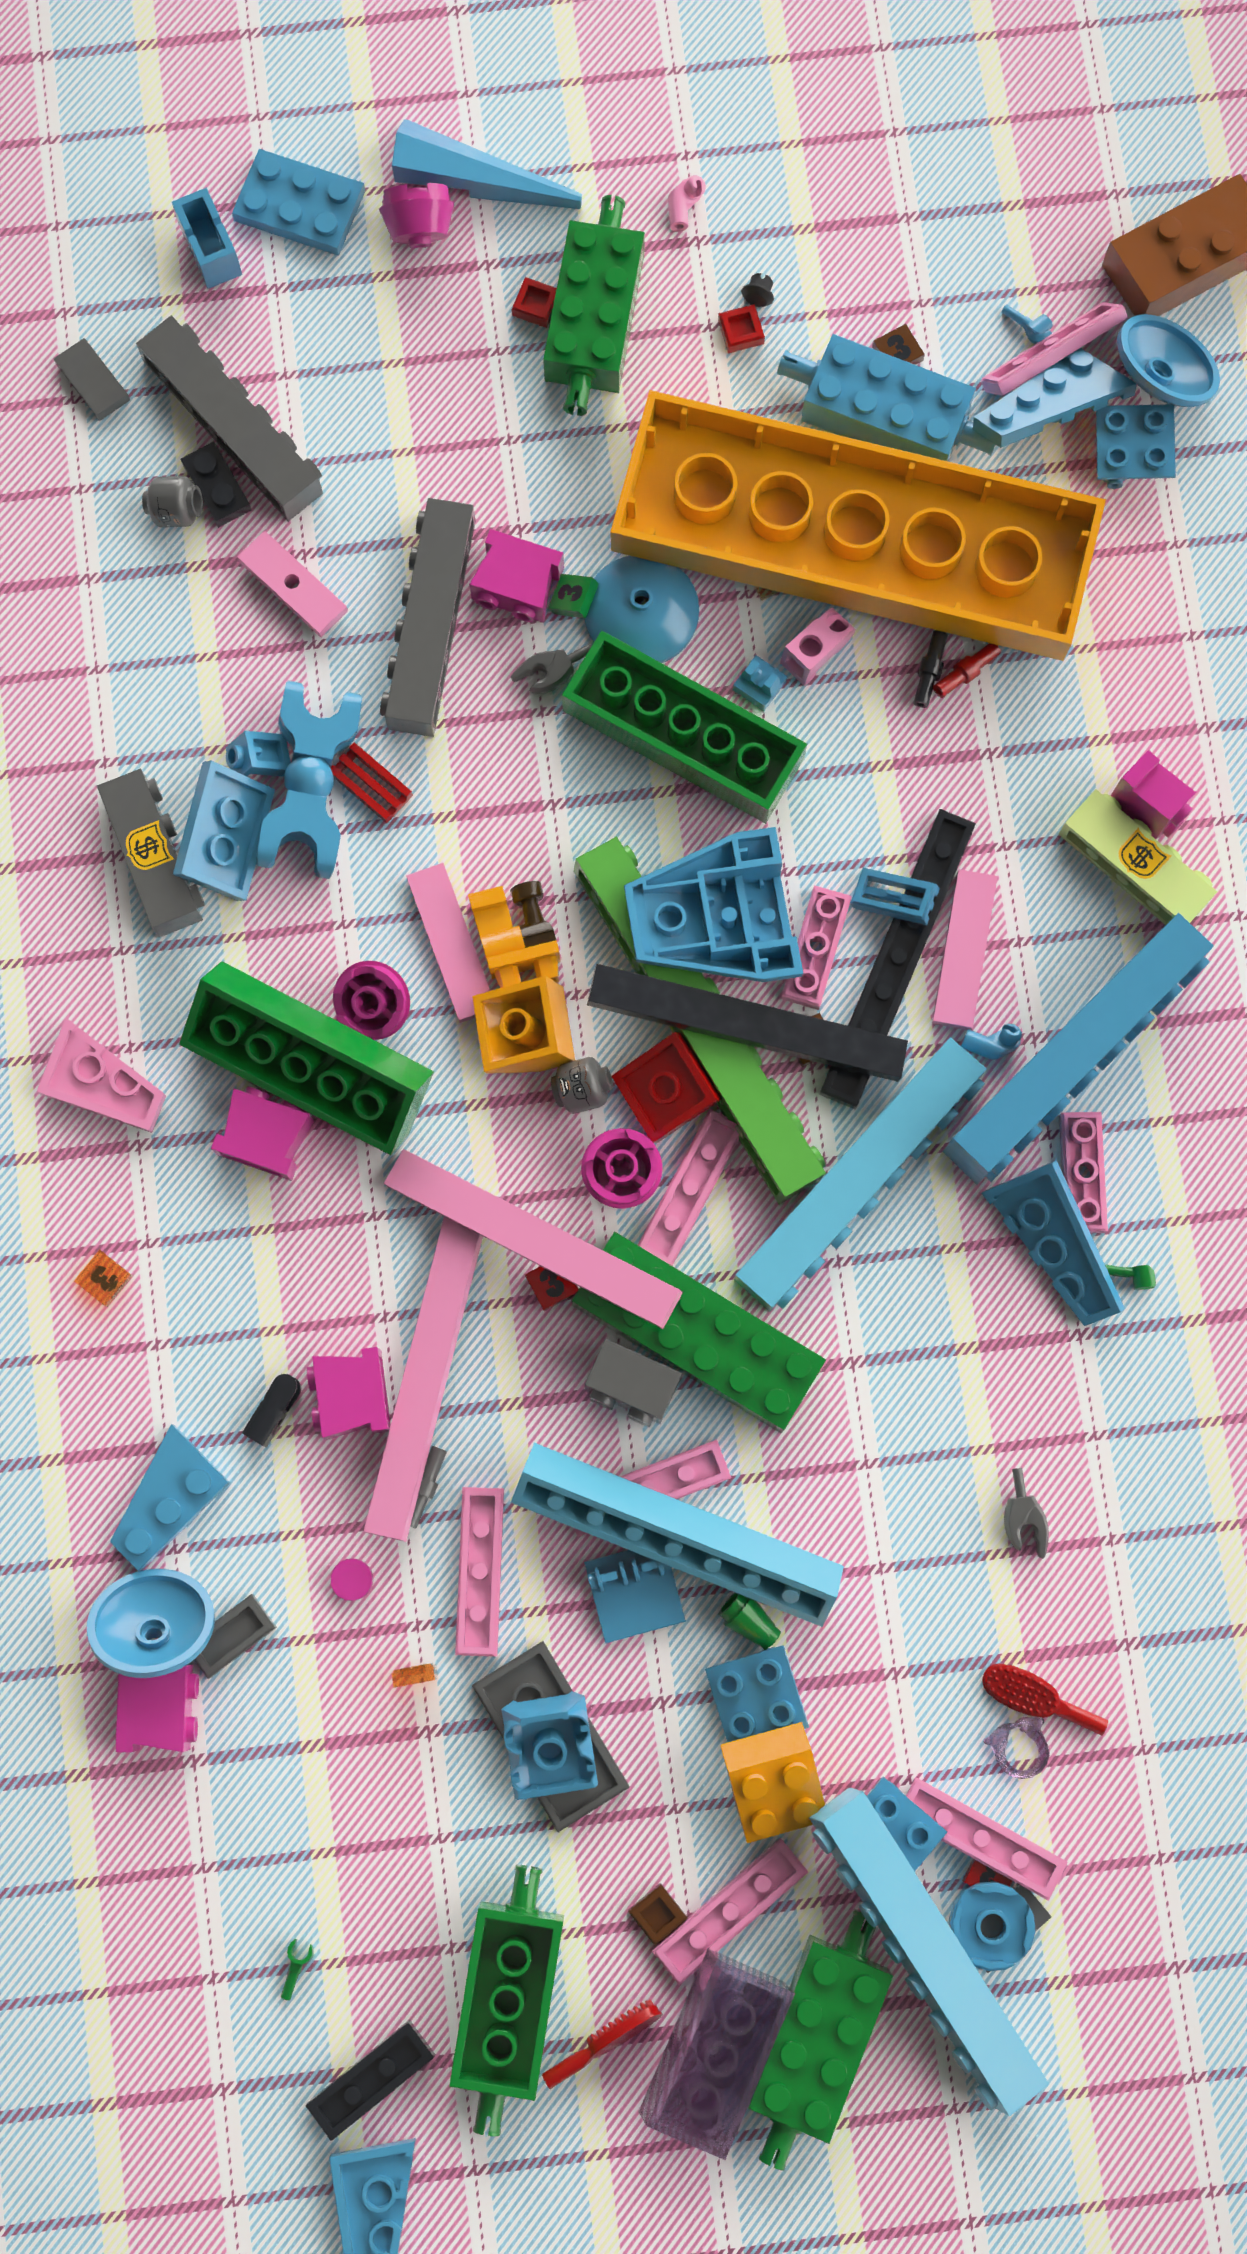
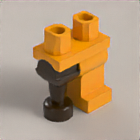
[468,881,561,988]

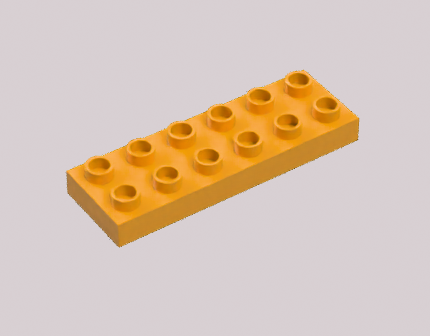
[610,390,1106,661]

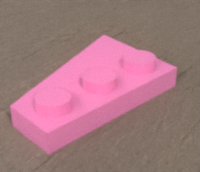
[36,1018,166,1133]

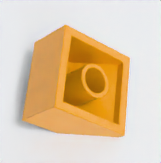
[472,976,575,1074]

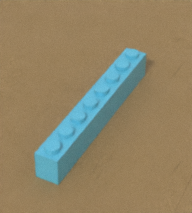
[734,1037,987,1312]
[510,1443,844,1627]
[809,1787,1049,2116]

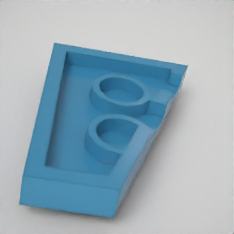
[110,1424,231,1571]
[329,2138,416,2254]

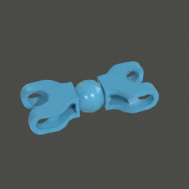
[256,680,362,879]

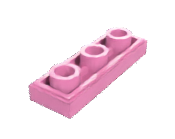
[237,530,348,637]
[781,885,852,1010]
[1059,1112,1108,1233]

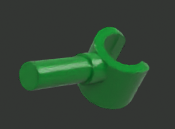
[1105,1265,1156,1290]
[280,1939,314,2000]

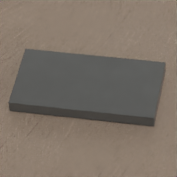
[472,1641,630,1832]

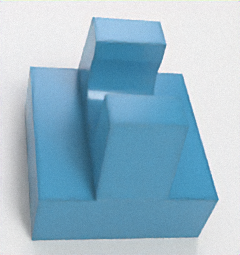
[733,655,787,711]

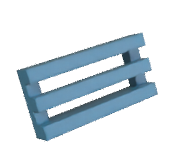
[850,867,940,925]

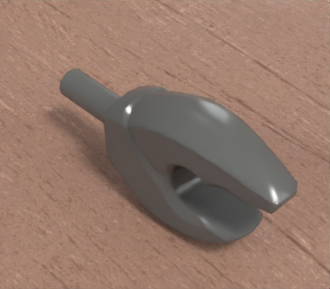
[511,644,592,694]
[1004,1468,1049,1559]

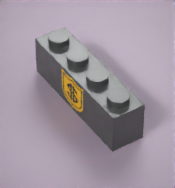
[97,768,205,938]

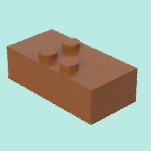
[1102,173,1247,316]

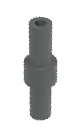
[410,1446,447,1529]

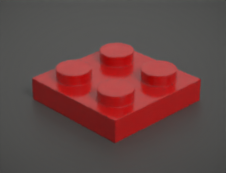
[612,1032,722,1143]

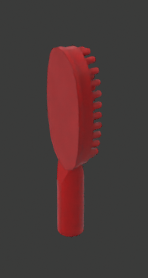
[982,1663,1108,1736]
[542,2000,663,2089]

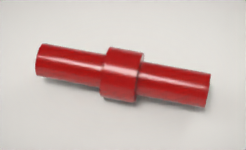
[933,643,1001,698]

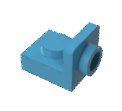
[226,731,291,777]

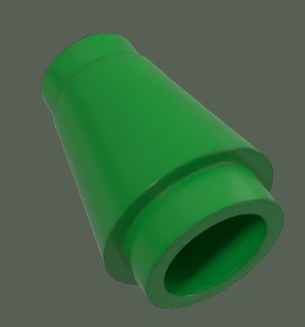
[718,1592,781,1650]

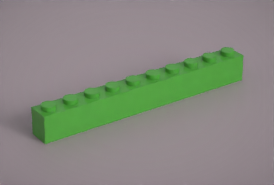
[573,836,826,1205]

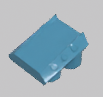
[501,1691,598,1800]

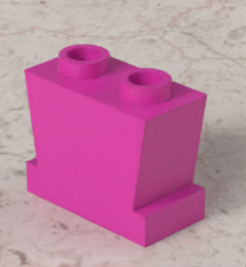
[469,529,564,623]
[1111,750,1197,840]
[211,1087,314,1181]
[307,1347,391,1440]
[116,1664,199,1752]

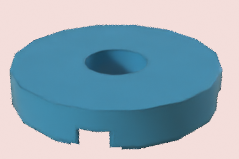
[949,1881,1035,1971]

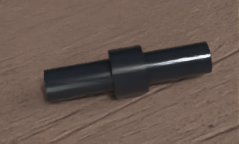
[913,630,948,708]

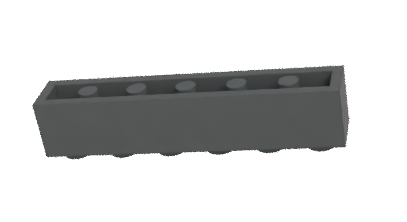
[136,315,323,522]
[380,498,476,737]

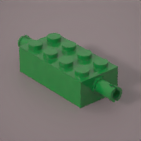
[543,195,645,416]
[449,1864,565,2137]
[746,1909,893,2171]

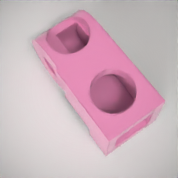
[780,608,856,686]

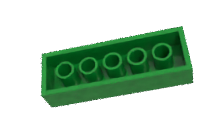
[562,630,808,824]
[179,961,434,1156]
[572,1231,826,1433]

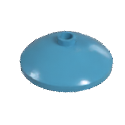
[1117,314,1220,407]
[584,556,699,663]
[87,1569,215,1678]

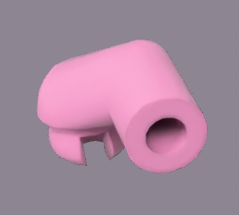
[668,175,706,232]

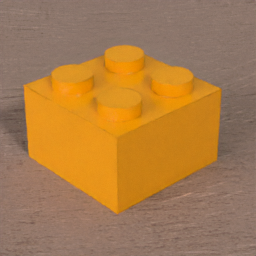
[720,1722,825,1844]

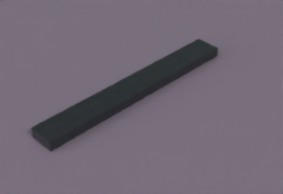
[819,809,976,1110]
[587,964,908,1082]

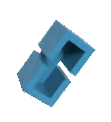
[172,187,242,289]

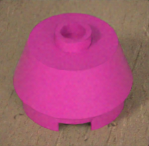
[379,183,454,248]
[333,961,410,1040]
[581,1128,662,1209]

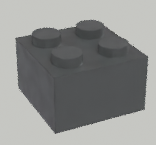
[585,1339,682,1427]

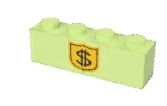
[1058,789,1218,925]

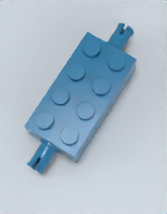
[777,334,996,461]

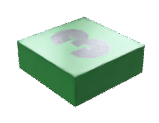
[548,574,599,618]

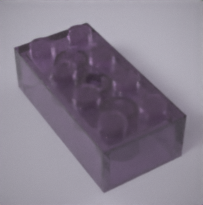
[638,1948,795,2160]

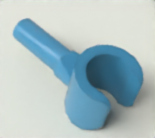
[1001,304,1053,344]

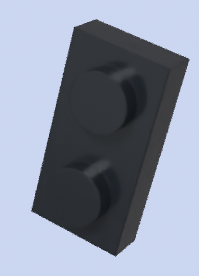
[180,441,252,528]

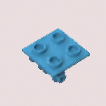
[1096,404,1176,489]
[584,1550,686,1644]
[705,1645,809,1742]
[867,1776,947,1872]

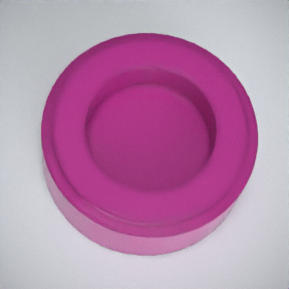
[331,1559,373,1601]

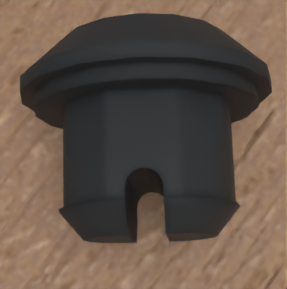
[741,273,774,307]

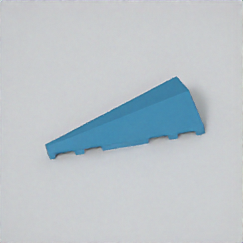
[392,119,582,209]

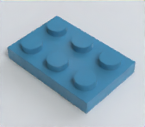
[232,149,365,256]
[173,760,275,901]

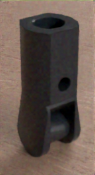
[242,1374,301,1448]

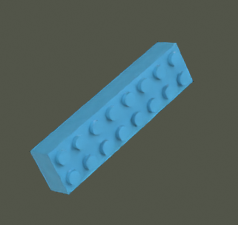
[943,913,1214,1185]

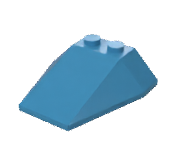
[624,827,803,982]

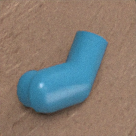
[961,1024,1022,1060]

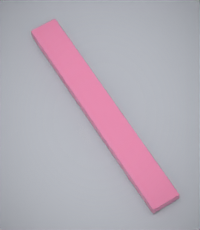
[384,1149,682,1329]
[363,1217,483,1542]

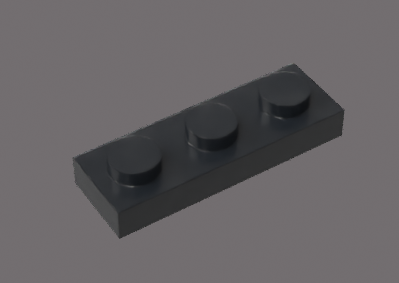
[305,2019,436,2141]

